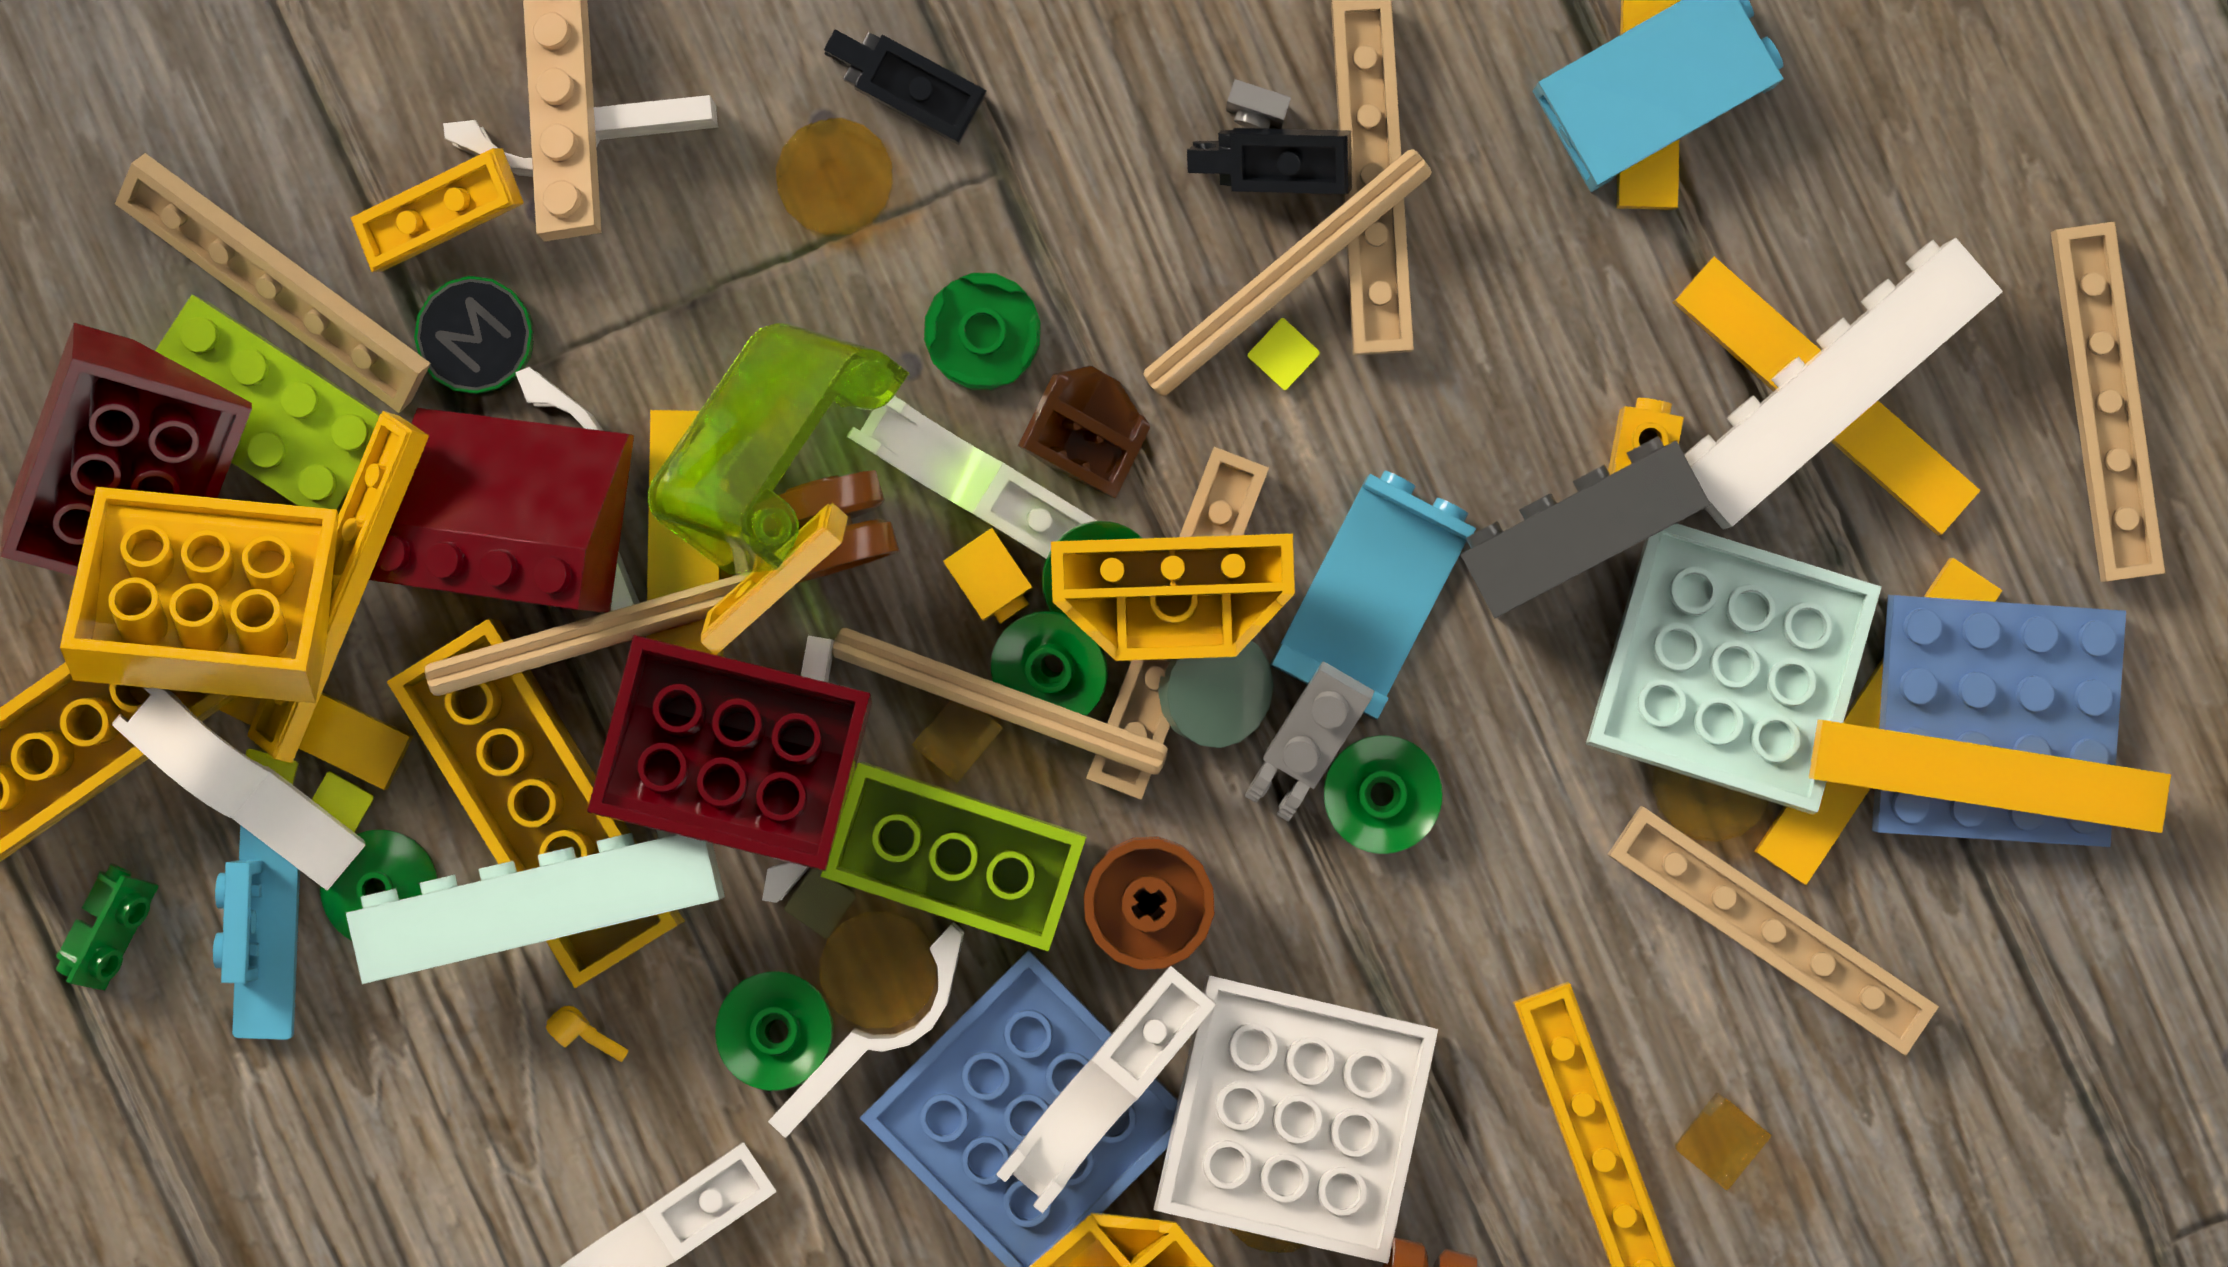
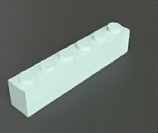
[346,830,725,984]

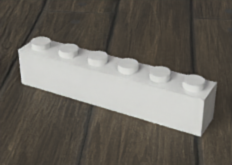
[1684,237,2003,529]

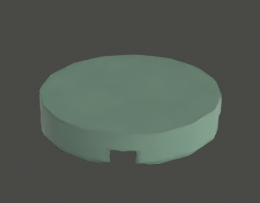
[1158,641,1274,748]

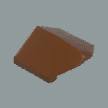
[1018,366,1150,498]

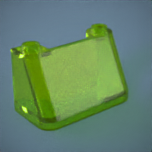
[648,323,909,575]

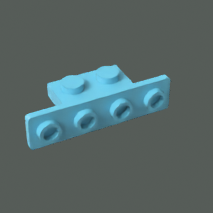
[213,825,300,1040]

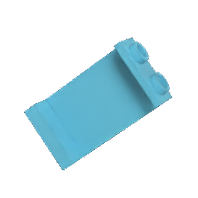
[1533,0,1784,192]
[1270,470,1476,719]

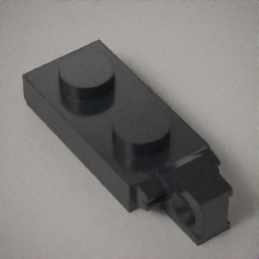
[824,29,987,145]
[1187,128,1352,194]

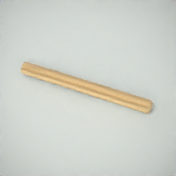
[1143,149,1432,396]
[425,570,754,696]
[832,628,1168,775]

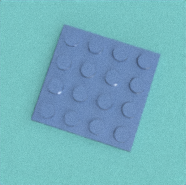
[1872,595,2126,847]
[860,949,1178,1267]

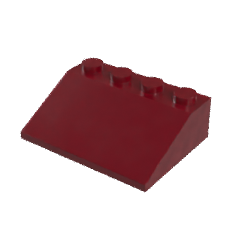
[0,323,252,576]
[369,408,634,613]
[587,635,872,871]

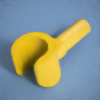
[546,1005,629,1062]

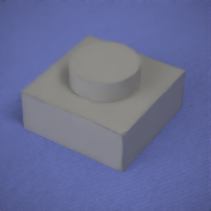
[1226,79,1291,129]

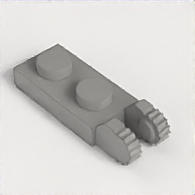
[1245,661,1375,821]

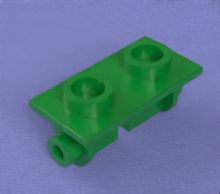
[56,863,159,991]

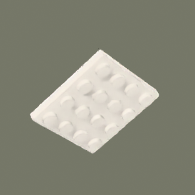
[1154,975,1438,1264]

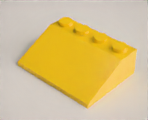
[60,487,339,703]

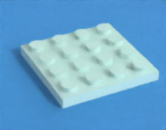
[1586,523,1881,815]

